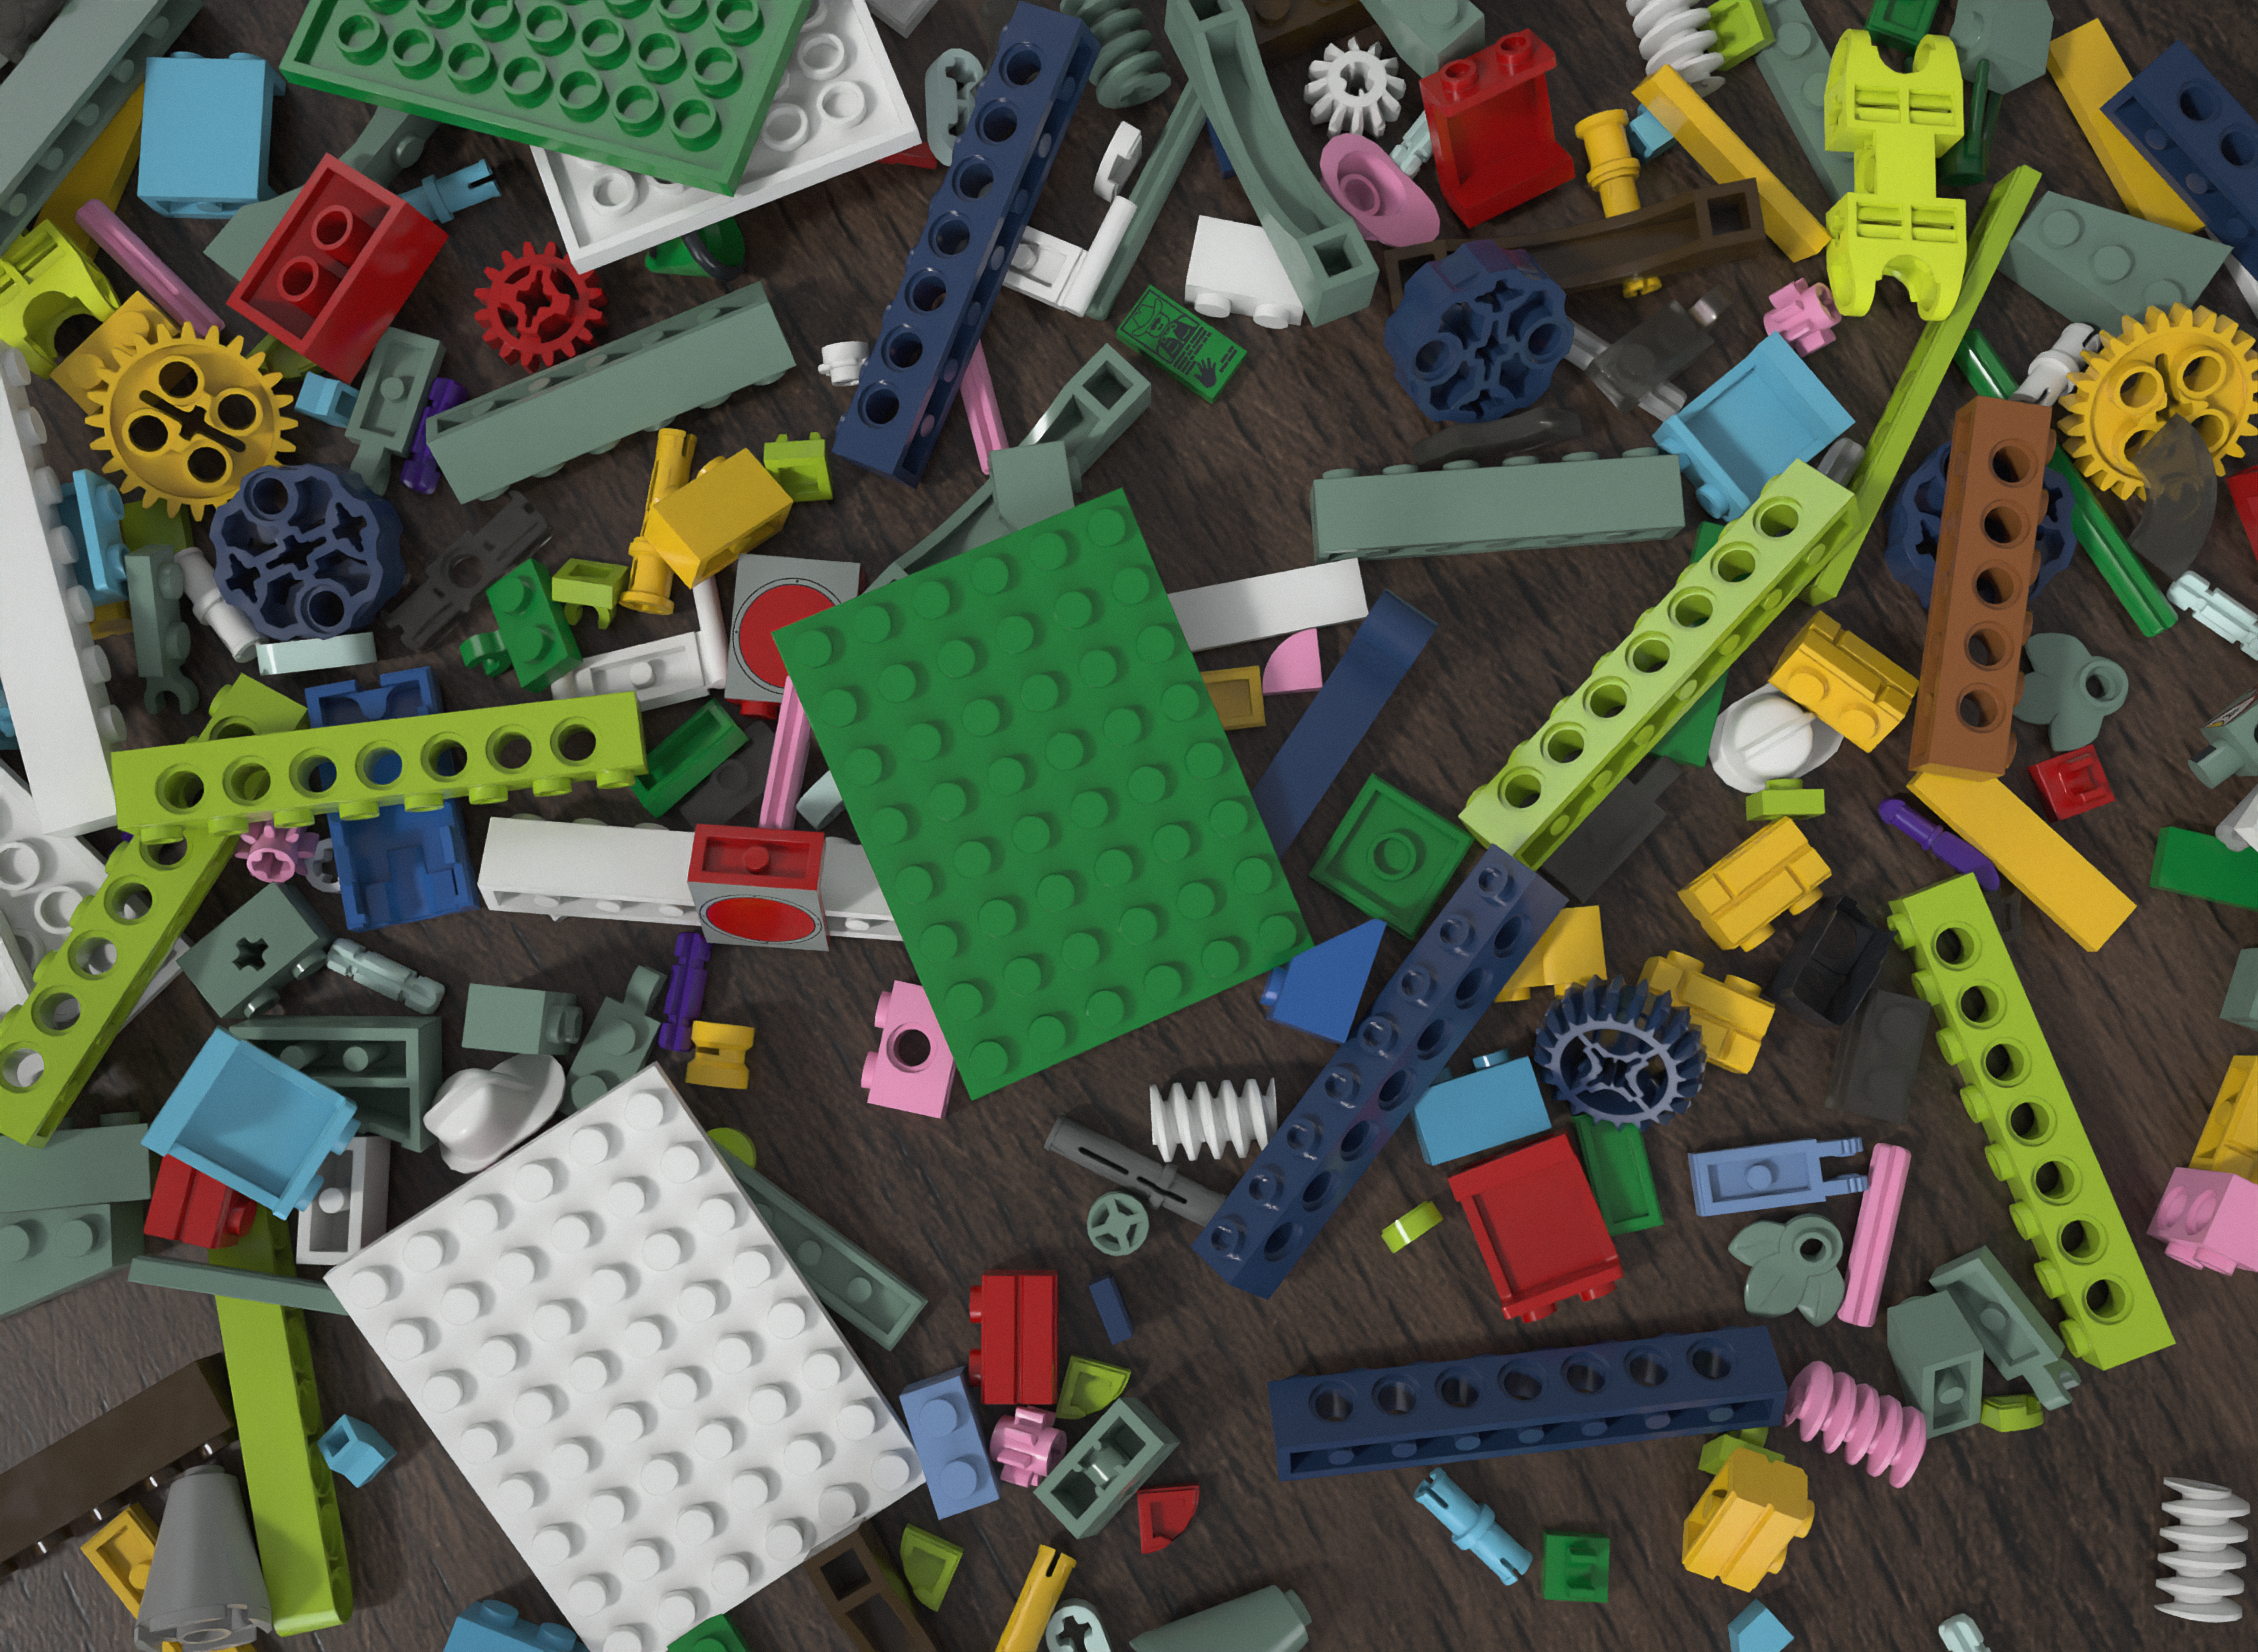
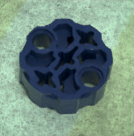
[1384,239,1574,430]
[1882,441,2078,610]
[209,463,406,641]

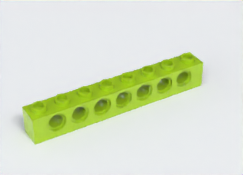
[1458,458,1864,872]
[0,673,311,1149]
[110,691,649,844]
[1887,872,2176,1371]

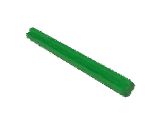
[1953,328,2178,637]

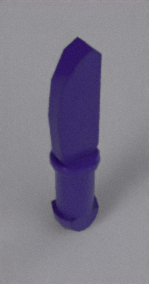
[1878,797,2000,892]

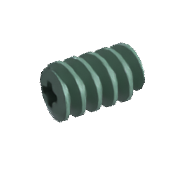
[1060,0,1171,109]

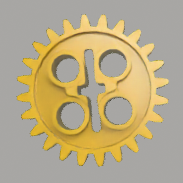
[2057,302,2258,503]
[85,321,298,521]

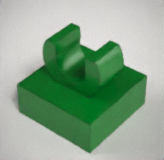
[1540,1530,1610,1603]

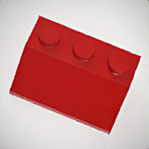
[225,153,450,385]

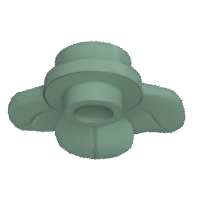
[2013,633,2128,752]
[1728,1213,1845,1327]

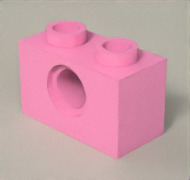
[861,980,957,1119]

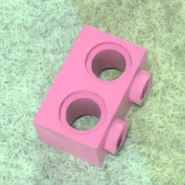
[2146,1167,2258,1276]

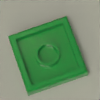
[1307,773,1475,941]

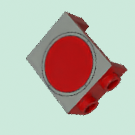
[724,553,868,720]
[687,823,831,951]

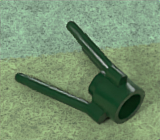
[1904,55,2003,187]

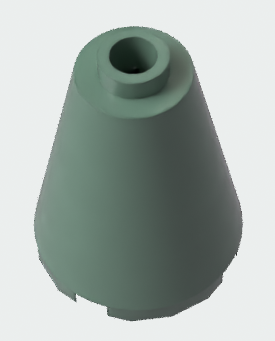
[1129,1585,1312,1652]

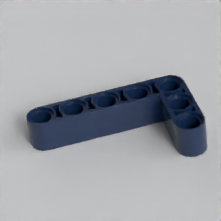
[1251,589,1439,861]

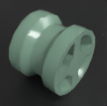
[1087,1190,1149,1256]

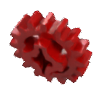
[474,241,609,374]

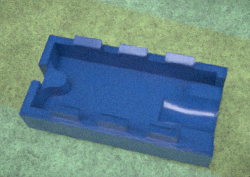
[304,666,481,933]

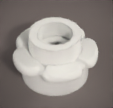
[818,341,870,386]

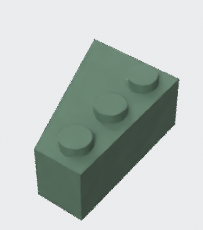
[1996,191,2234,338]
[229,1015,442,1153]
[0,1199,145,1321]

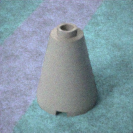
[134,1465,273,1652]

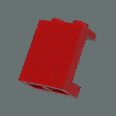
[1419,28,1575,229]
[1447,1127,1624,1323]

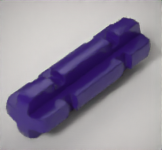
[399,377,468,495]
[658,931,712,1052]

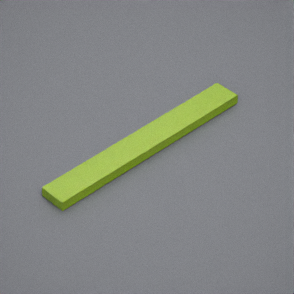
[1796,164,2042,607]

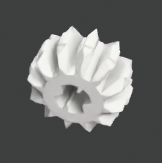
[1303,36,1406,140]

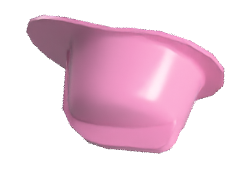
[1319,133,1440,248]

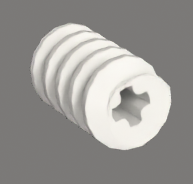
[1626,0,1725,98]
[1150,1078,1277,1162]
[2154,1477,2250,1623]

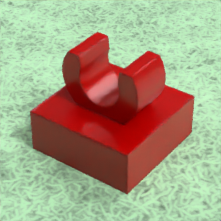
[2027,744,2116,823]

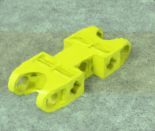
[1824,29,1967,322]
[0,218,122,381]

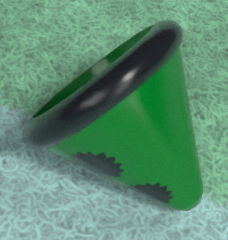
[645,216,747,282]

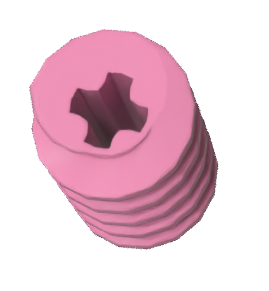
[1781,1361,1927,1489]

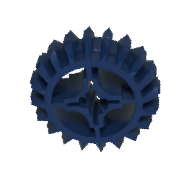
[1534,973,1708,1133]

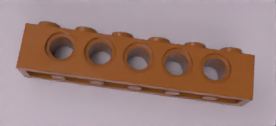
[1908,395,2056,782]

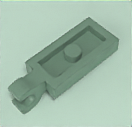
[344,326,446,496]
[124,544,199,714]
[557,965,669,1116]
[1929,1245,2081,1411]

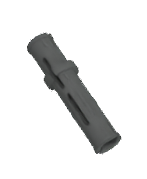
[1044,1112,1227,1228]

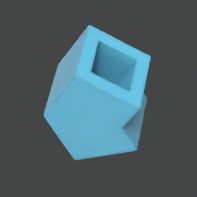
[1625,103,1677,165]
[294,371,360,428]
[316,1414,398,1488]
[1728,1599,1794,1652]

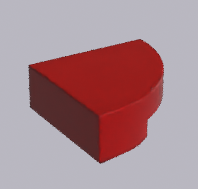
[1137,1481,1199,1554]

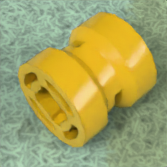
[685,1021,755,1089]

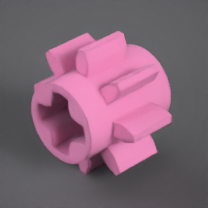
[1764,278,1842,358]
[235,820,319,883]
[990,1405,1067,1488]

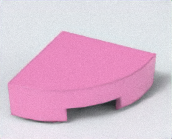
[1261,628,1323,696]

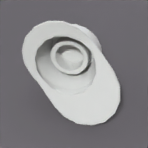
[1708,683,1844,793]
[423,1053,566,1174]

